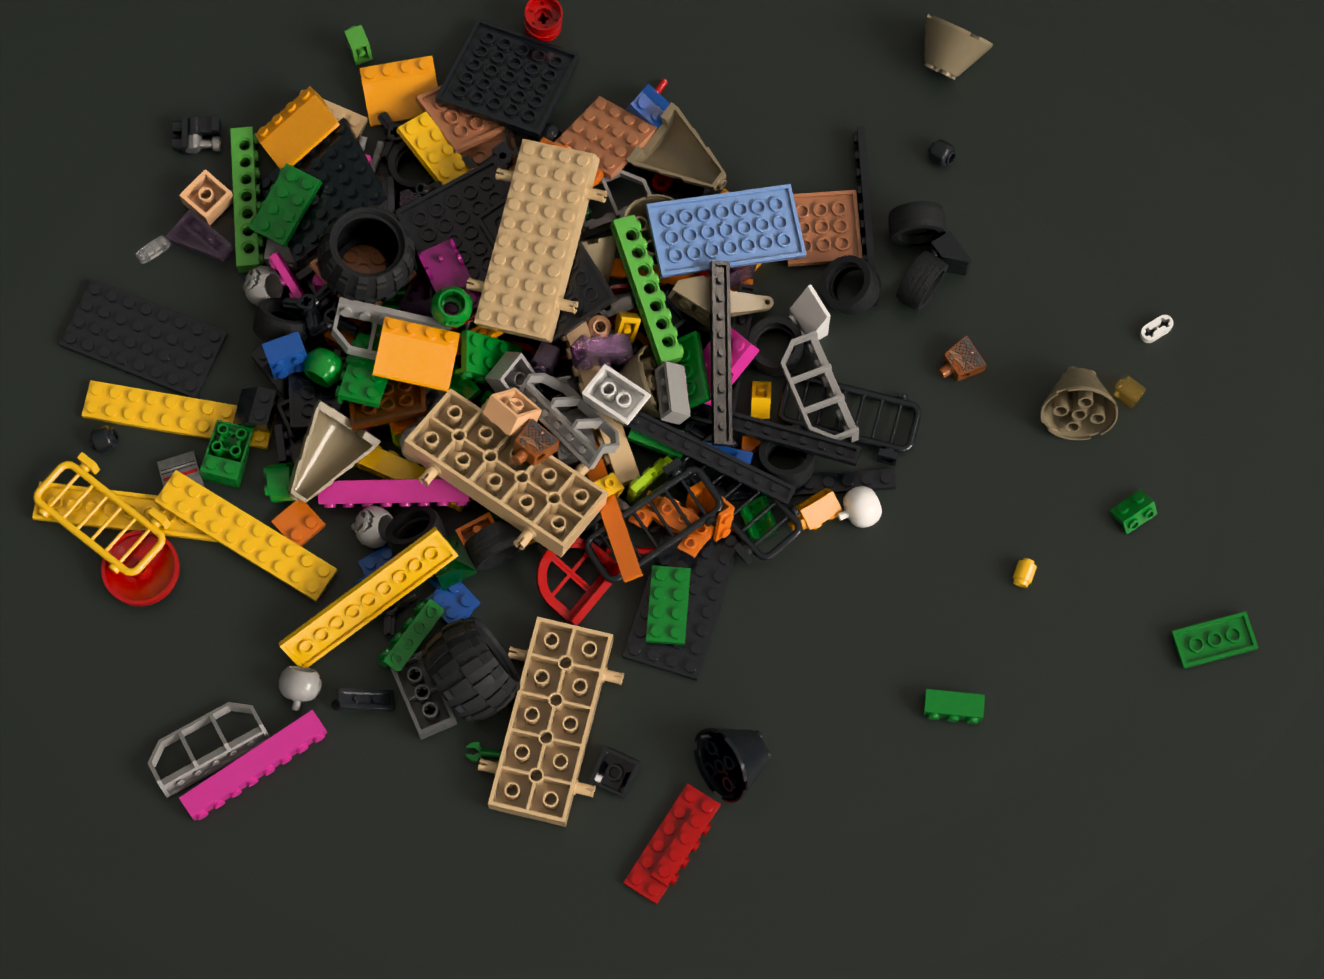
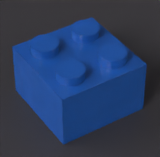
[262,331,307,379]

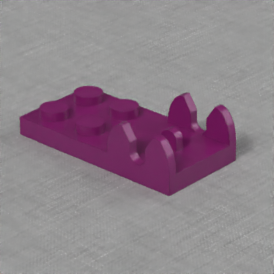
[417,237,481,316]

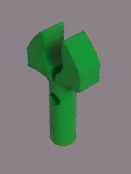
[465,742,502,763]

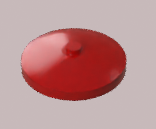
[101,530,180,606]

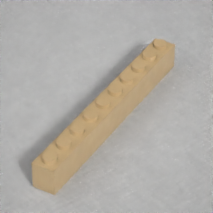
[561,322,640,486]

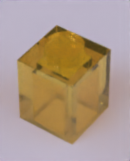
[1114,375,1146,409]

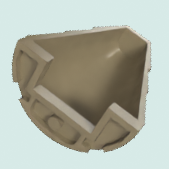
[626,102,727,191]
[287,399,381,503]

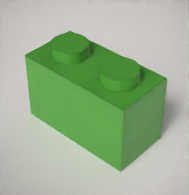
[344,25,373,65]

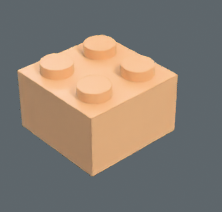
[179,169,233,226]
[483,388,542,436]

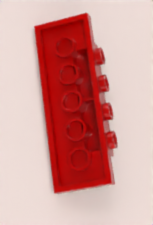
[623,783,721,905]

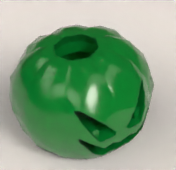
[431,286,473,328]
[303,347,345,387]

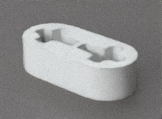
[1140,315,1173,343]

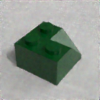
[434,533,477,590]

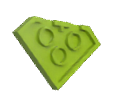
[626,456,673,503]

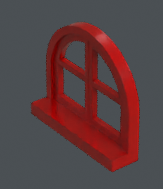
[536,538,620,626]

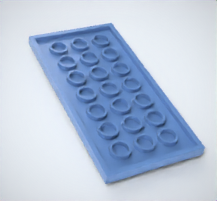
[645,184,806,278]

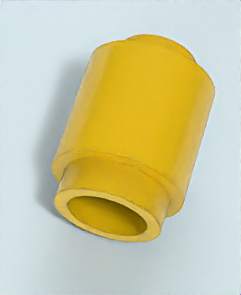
[1013,558,1037,588]

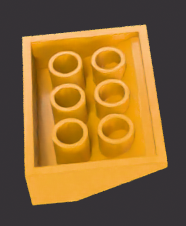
[360,56,438,127]
[255,86,340,170]
[372,317,460,392]

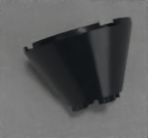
[694,728,771,803]

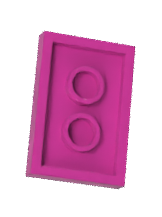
[269,250,305,299]

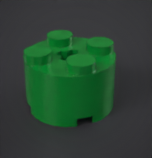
[263,462,294,503]

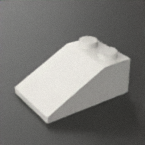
[788,285,831,344]
[581,364,651,425]

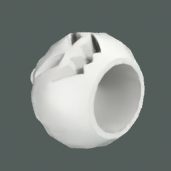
[837,486,882,528]

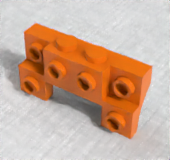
[628,490,715,558]

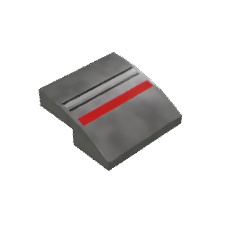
[157,451,204,487]

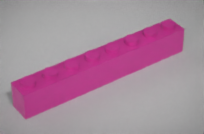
[318,478,473,508]
[179,710,327,821]

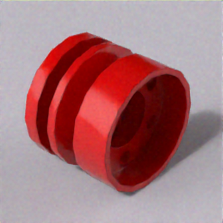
[524,0,563,42]

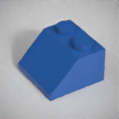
[625,84,670,129]

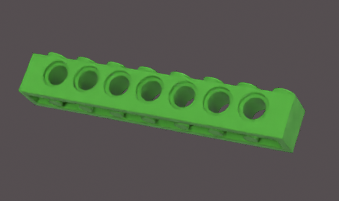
[230,127,264,273]
[610,214,684,367]

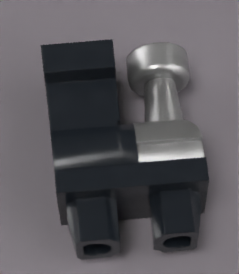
[172,115,221,155]

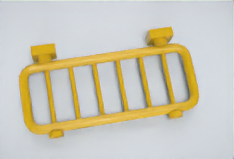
[33,452,171,576]

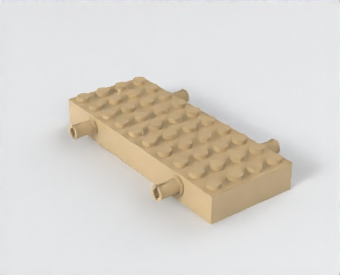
[466,139,607,343]
[403,388,608,557]
[478,617,624,827]

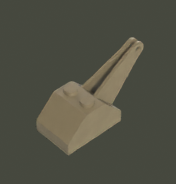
[667,275,774,329]

